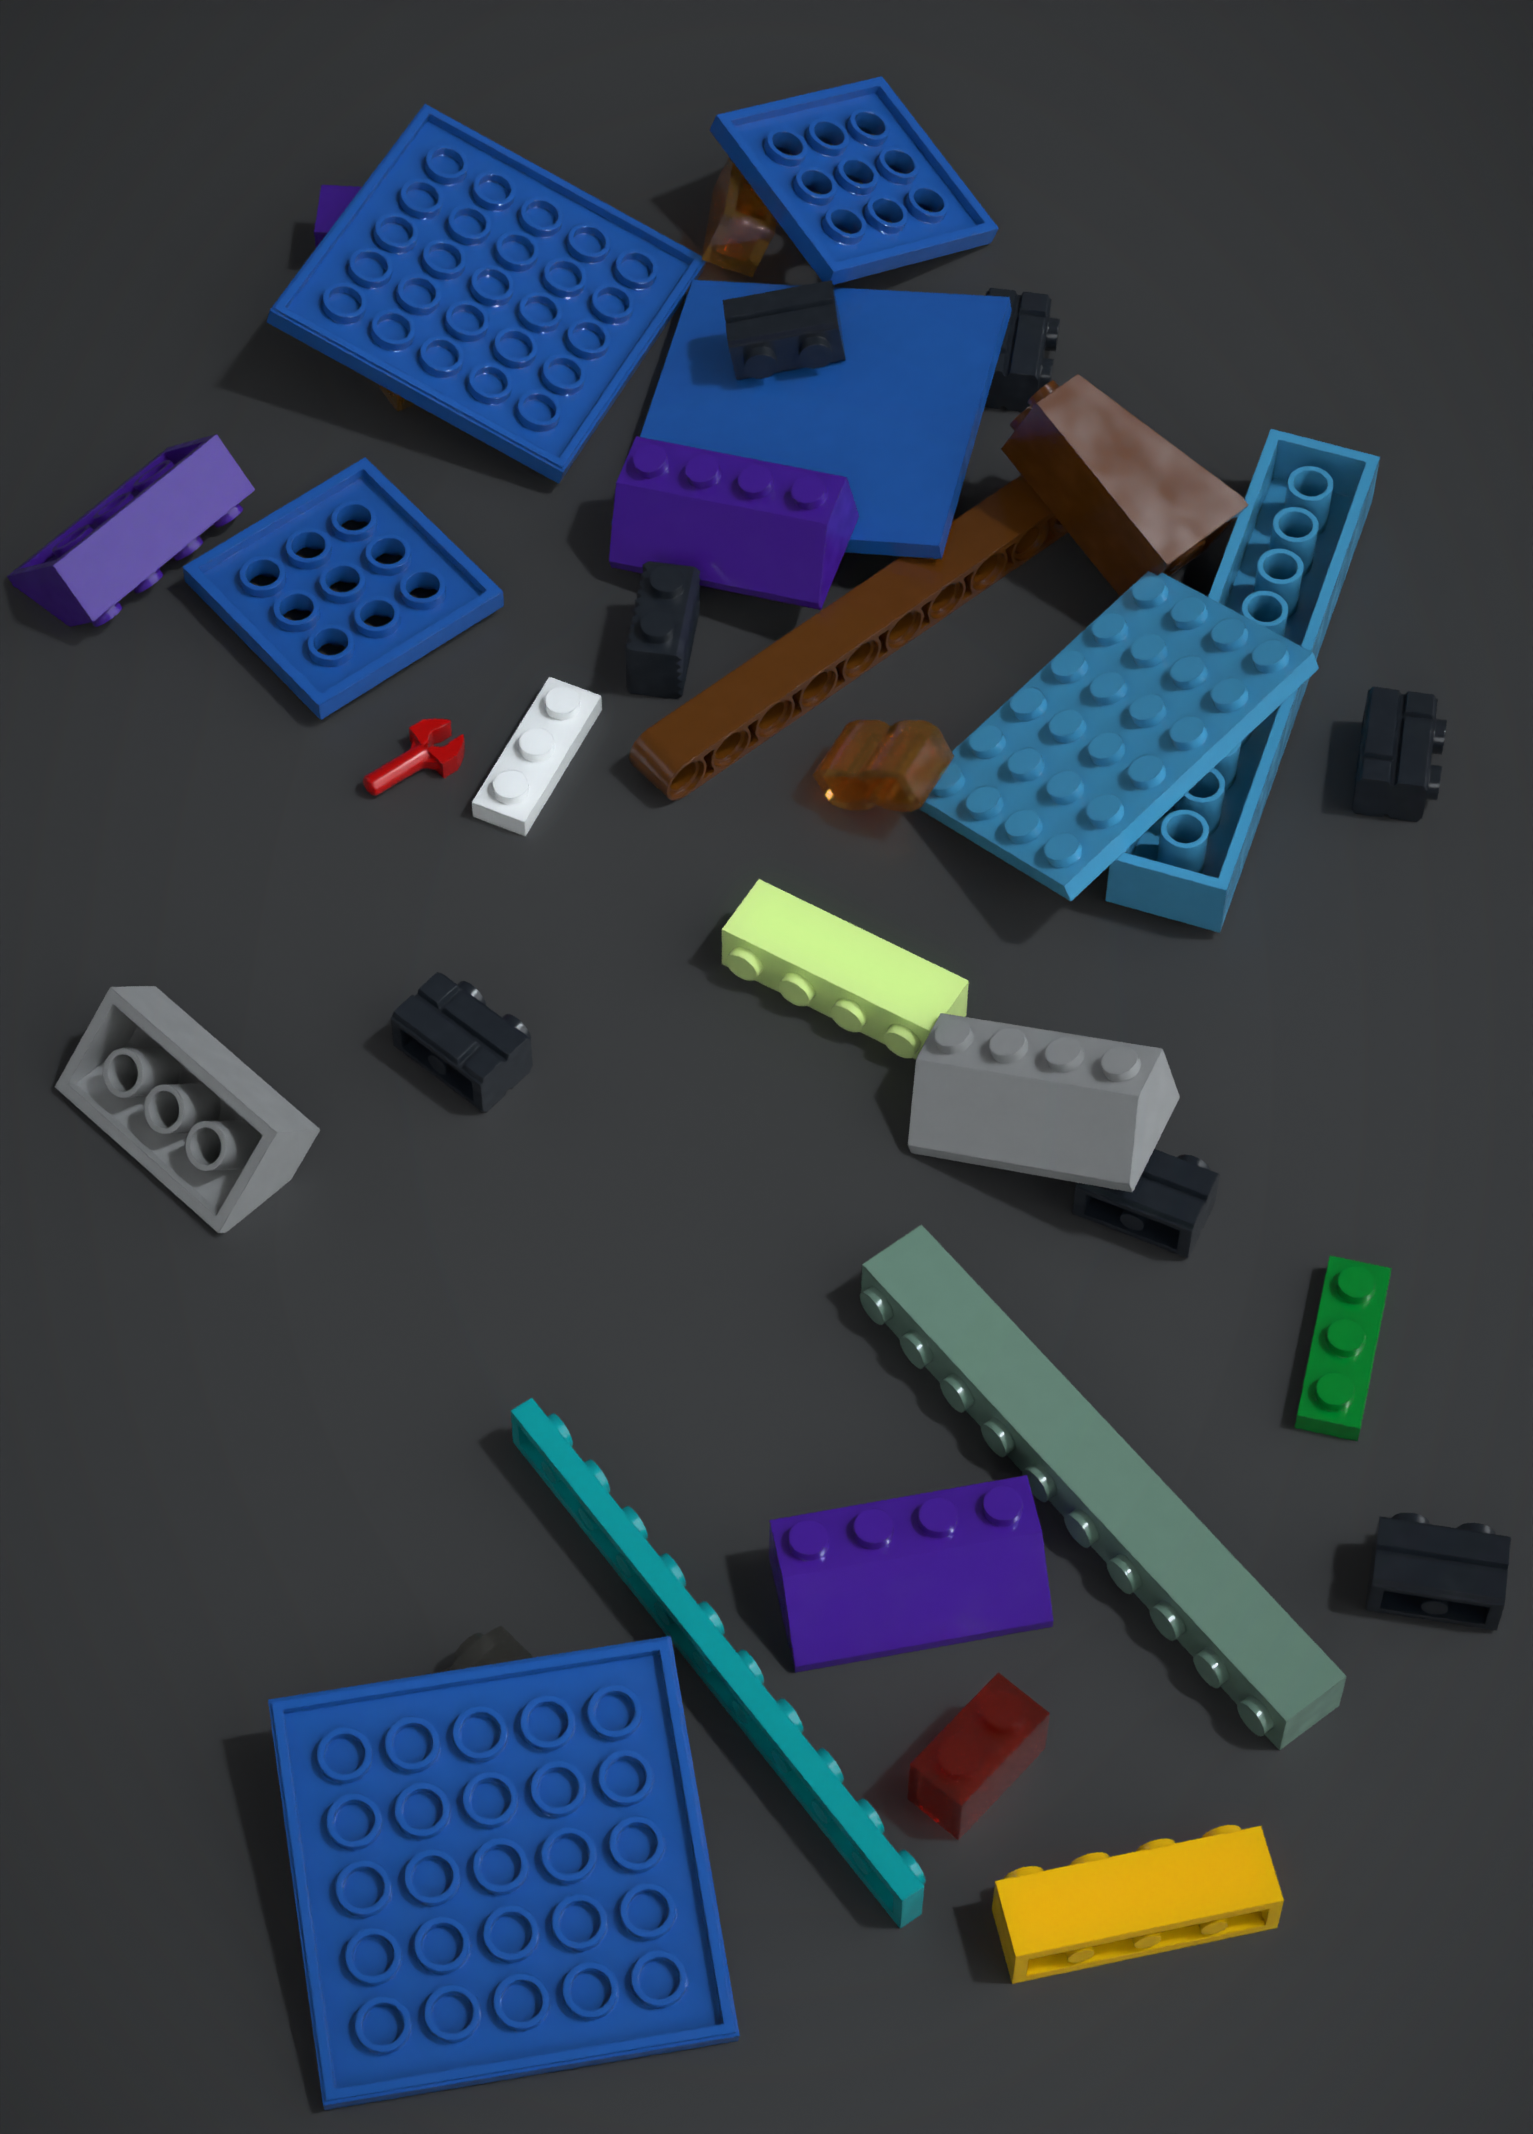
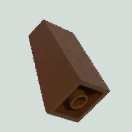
[1001,374,1249,597]

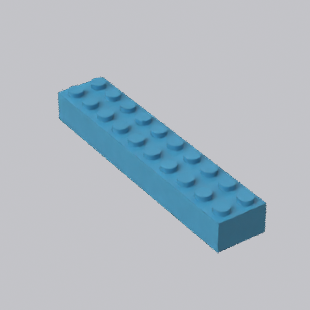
[1105,429,1380,933]

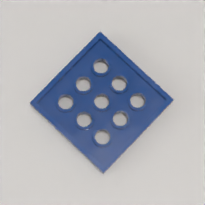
[710,76,999,285]
[183,457,504,720]

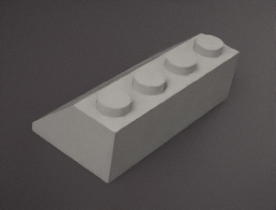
[55,986,320,1233]
[908,1013,1180,1192]

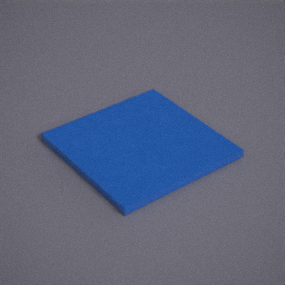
[267,104,707,484]
[611,280,1012,559]
[268,1636,740,2110]

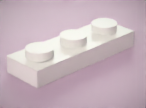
[472,677,602,836]

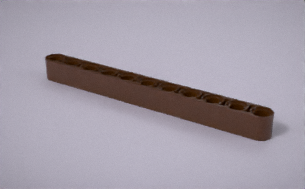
[629,475,1068,801]

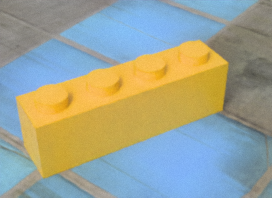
[992,1825,1284,1984]

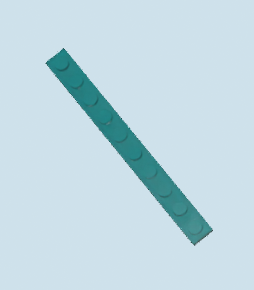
[511,1398,926,1929]

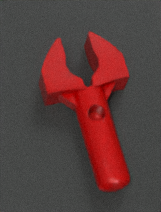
[363,718,465,796]

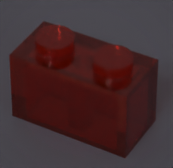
[907,1672,1050,1840]

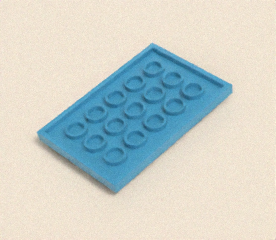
[909,571,1319,901]

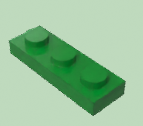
[1295,1255,1392,1441]

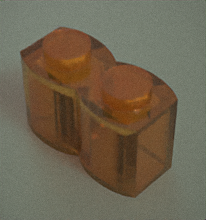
[812,720,954,812]

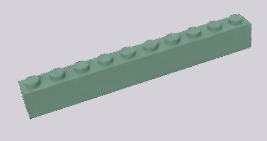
[860,1224,1347,1750]

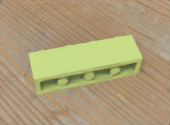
[722,879,969,1059]

